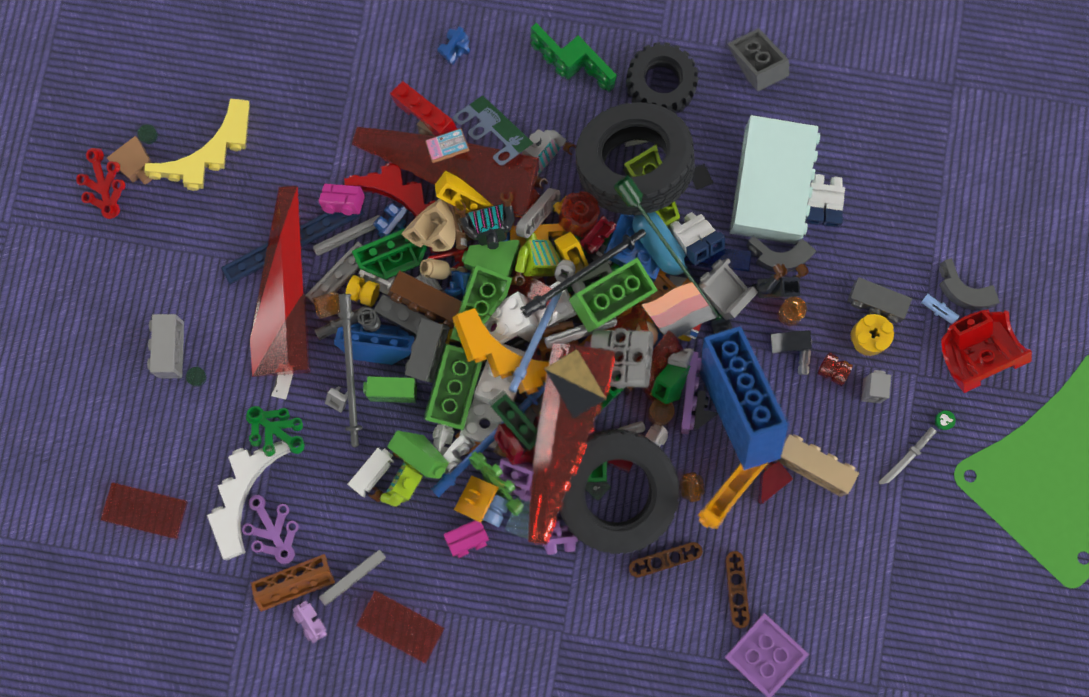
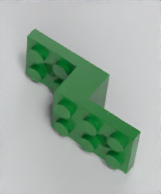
[531,23,616,92]

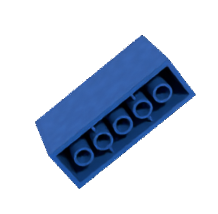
[700,326,789,470]

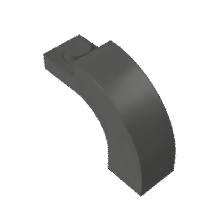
[746,236,816,272]
[939,258,1000,310]

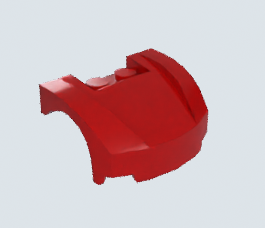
[941,309,1032,393]

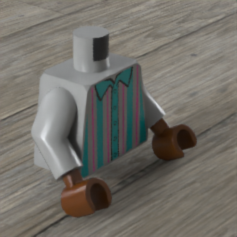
[522,129,576,189]

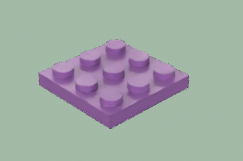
[724,613,809,697]

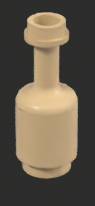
[420,258,468,280]

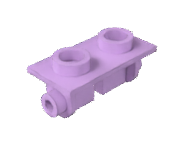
[293,601,327,643]

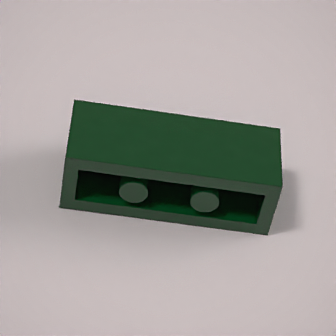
[489,390,544,450]

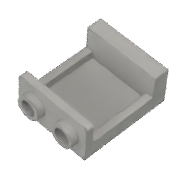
[698,259,758,320]

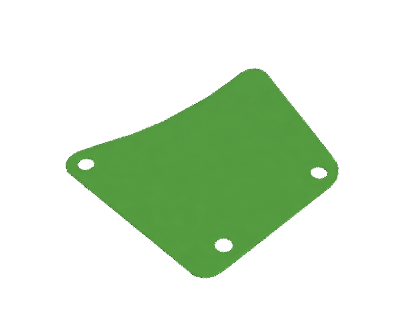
[954,355,1089,588]

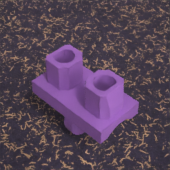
[541,521,578,555]

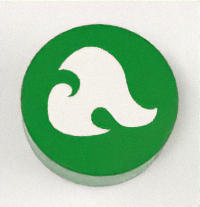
[935,411,956,430]

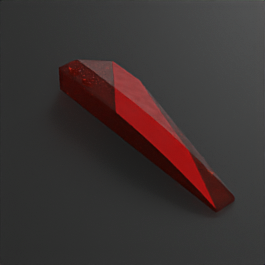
[250,186,311,377]

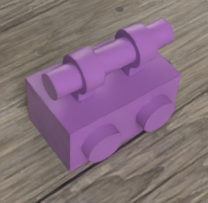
[498,458,546,502]

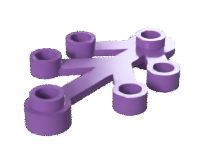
[242,495,299,564]

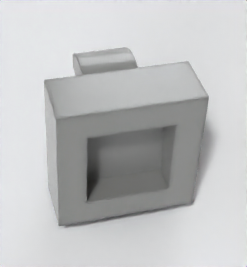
[325,386,348,413]

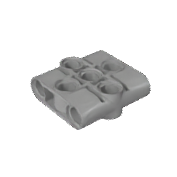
[588,328,654,389]

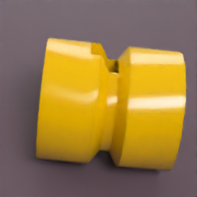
[345,275,380,307]

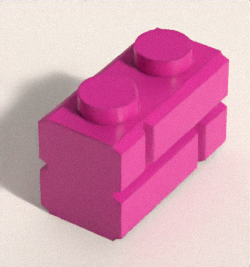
[319,184,365,215]
[444,520,489,558]

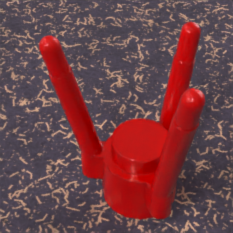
[427,247,468,280]

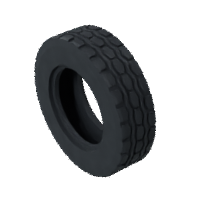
[575,102,695,215]
[556,429,680,554]

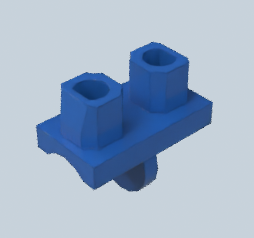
[437,26,471,65]
[373,203,408,237]
[445,270,471,301]

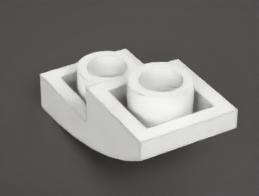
[443,434,474,474]

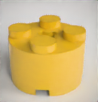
[851,314,894,356]

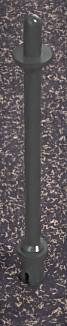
[338,294,363,448]

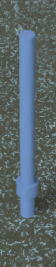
[508,291,563,393]

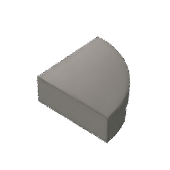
[668,349,694,368]

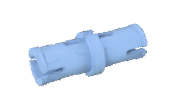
[921,294,960,325]

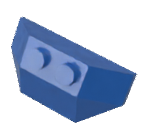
[334,323,414,365]

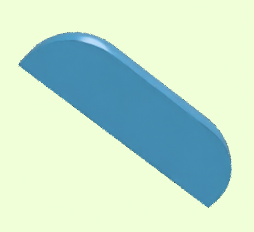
[632,212,687,275]

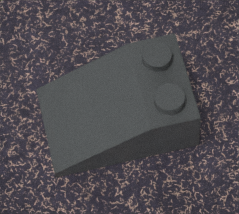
[728,28,789,92]

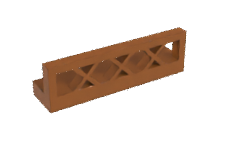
[251,554,335,611]

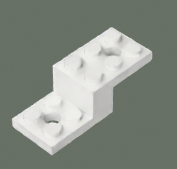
[484,281,577,345]
[460,344,526,449]

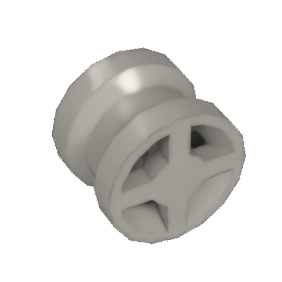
[555,260,576,283]

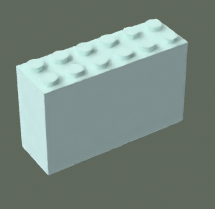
[729,115,820,245]

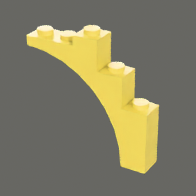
[145,99,250,191]

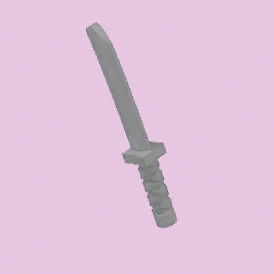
[879,427,937,484]

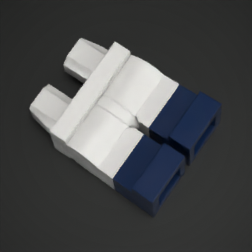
[805,174,845,228]
[670,212,725,265]

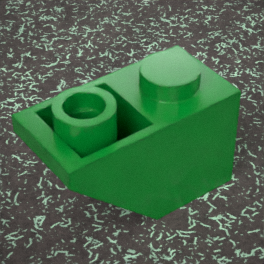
[651,364,691,404]

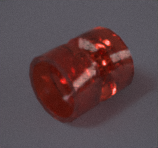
[817,352,853,386]

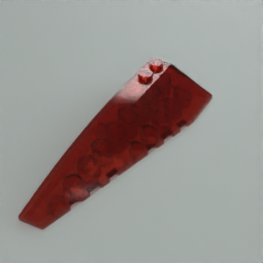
[352,127,539,218]
[528,343,615,545]

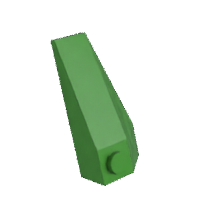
[450,265,512,342]

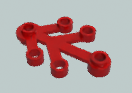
[76,148,126,219]

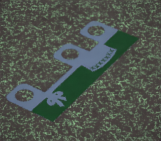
[453,95,534,165]

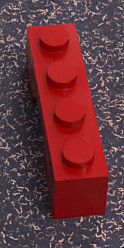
[390,81,458,137]

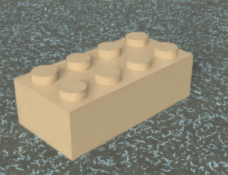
[775,434,859,497]

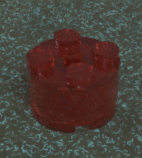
[559,191,600,237]

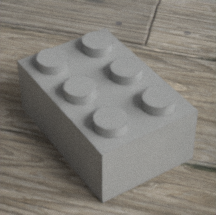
[147,314,184,378]

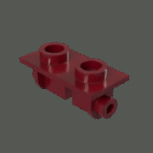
[580,215,617,256]

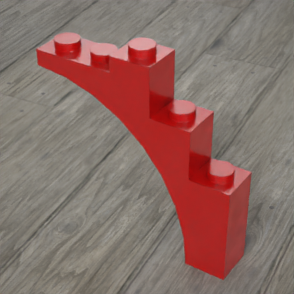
[344,163,450,253]

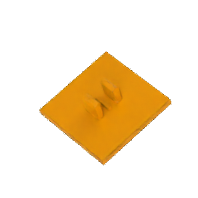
[454,475,499,523]

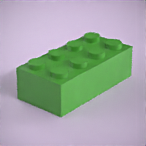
[568,257,658,333]
[424,344,483,430]

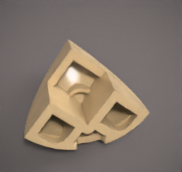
[402,199,456,251]

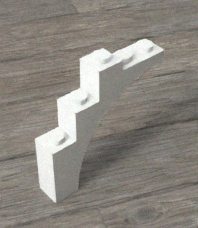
[207,441,291,560]

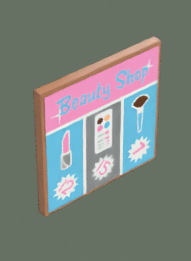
[425,129,470,163]

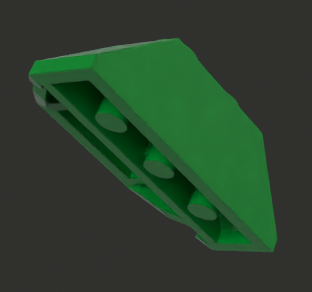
[352,229,427,280]

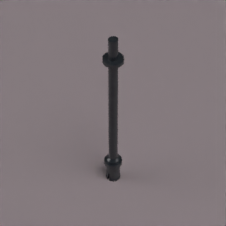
[520,229,646,318]

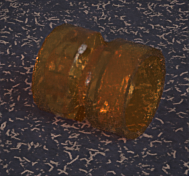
[778,296,807,326]
[647,399,675,426]

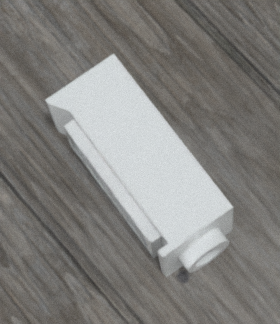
[348,448,394,498]

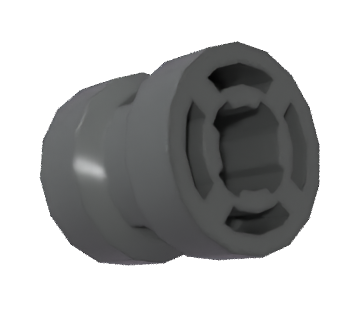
[357,308,381,332]

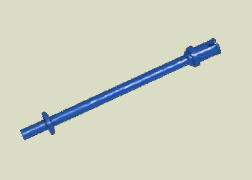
[431,382,549,497]

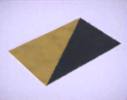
[545,350,606,418]

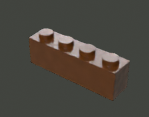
[388,270,462,330]

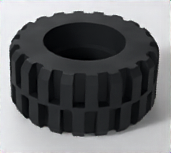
[626,42,698,114]

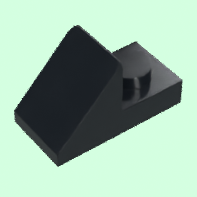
[692,390,718,431]

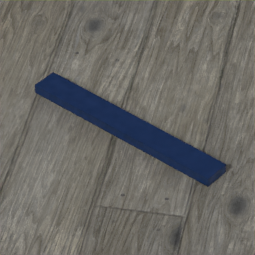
[221,208,365,285]

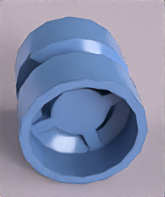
[483,494,509,528]

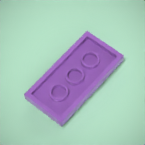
[681,352,701,434]

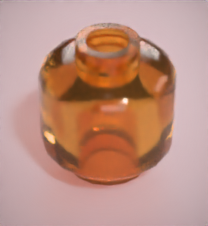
[679,472,706,502]

